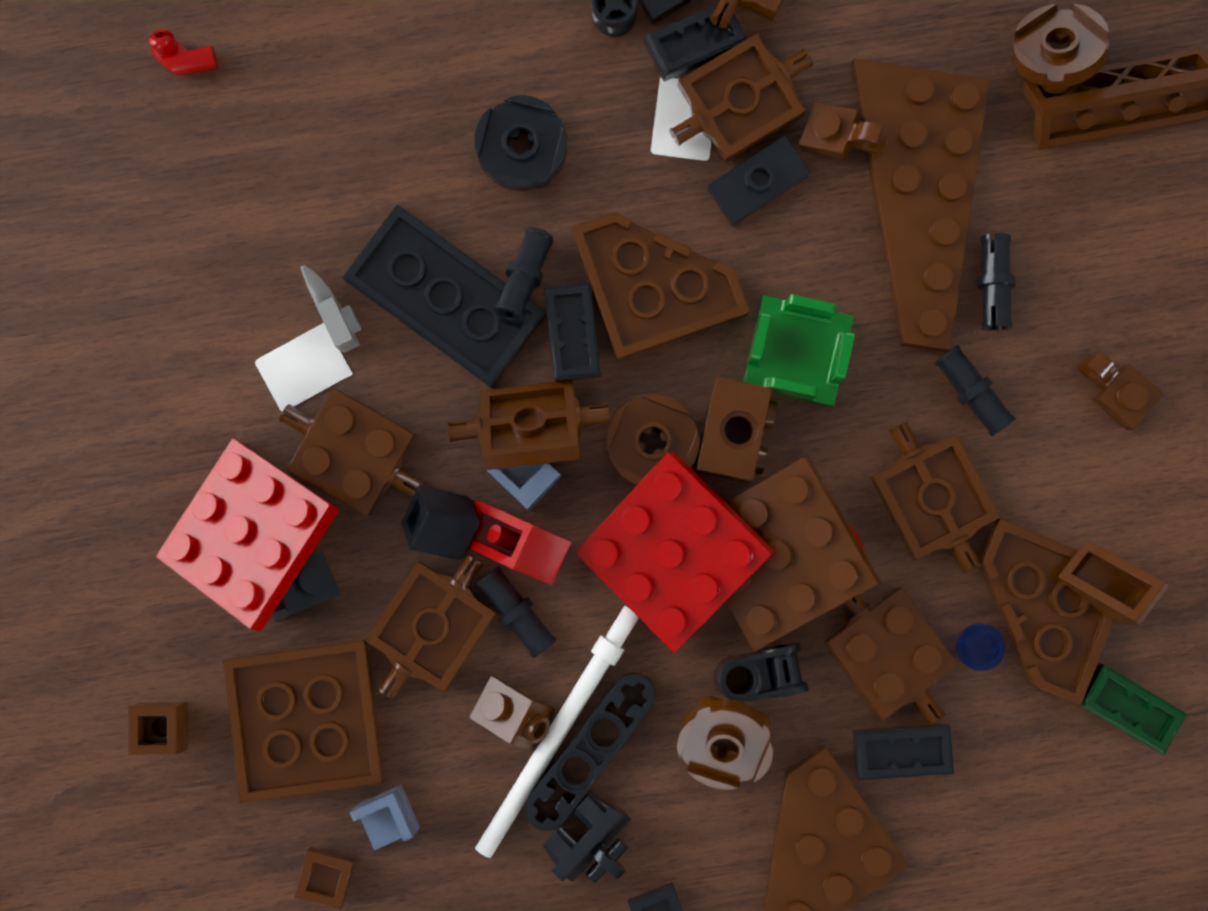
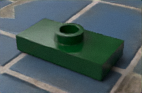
[1078,663,1187,755]

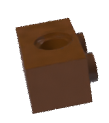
[694,376,777,484]

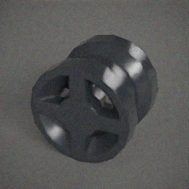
[591,0,637,37]

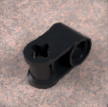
[714,642,809,702]

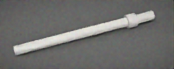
[475,605,639,858]

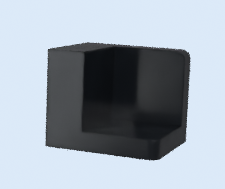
[401,485,480,560]

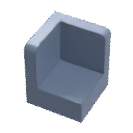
[487,463,561,510]
[349,784,420,850]

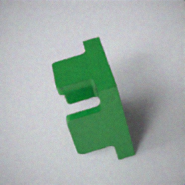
[743,294,855,408]

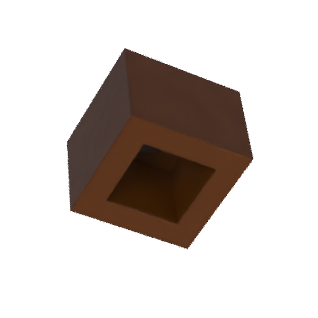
[128,702,188,755]

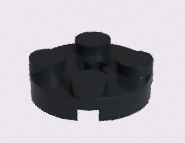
[474,95,567,191]

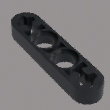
[525,672,655,831]

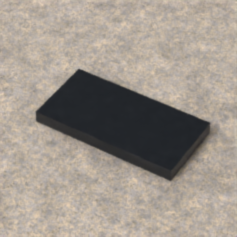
[342,204,546,389]

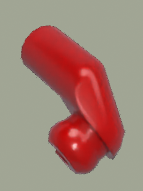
[149,29,218,76]

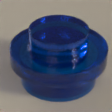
[956,623,1005,671]

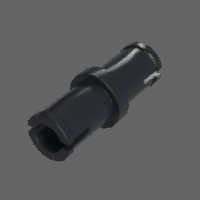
[494,227,553,323]
[977,233,1016,331]
[934,345,1016,437]
[475,566,557,658]

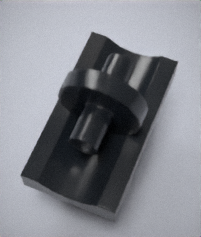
[543,794,631,883]

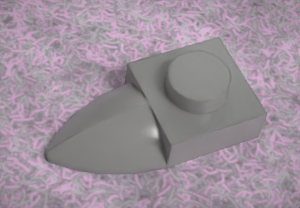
[300,265,362,353]

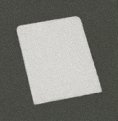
[651,76,711,161]
[255,323,353,411]

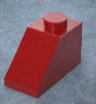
[468,500,571,585]

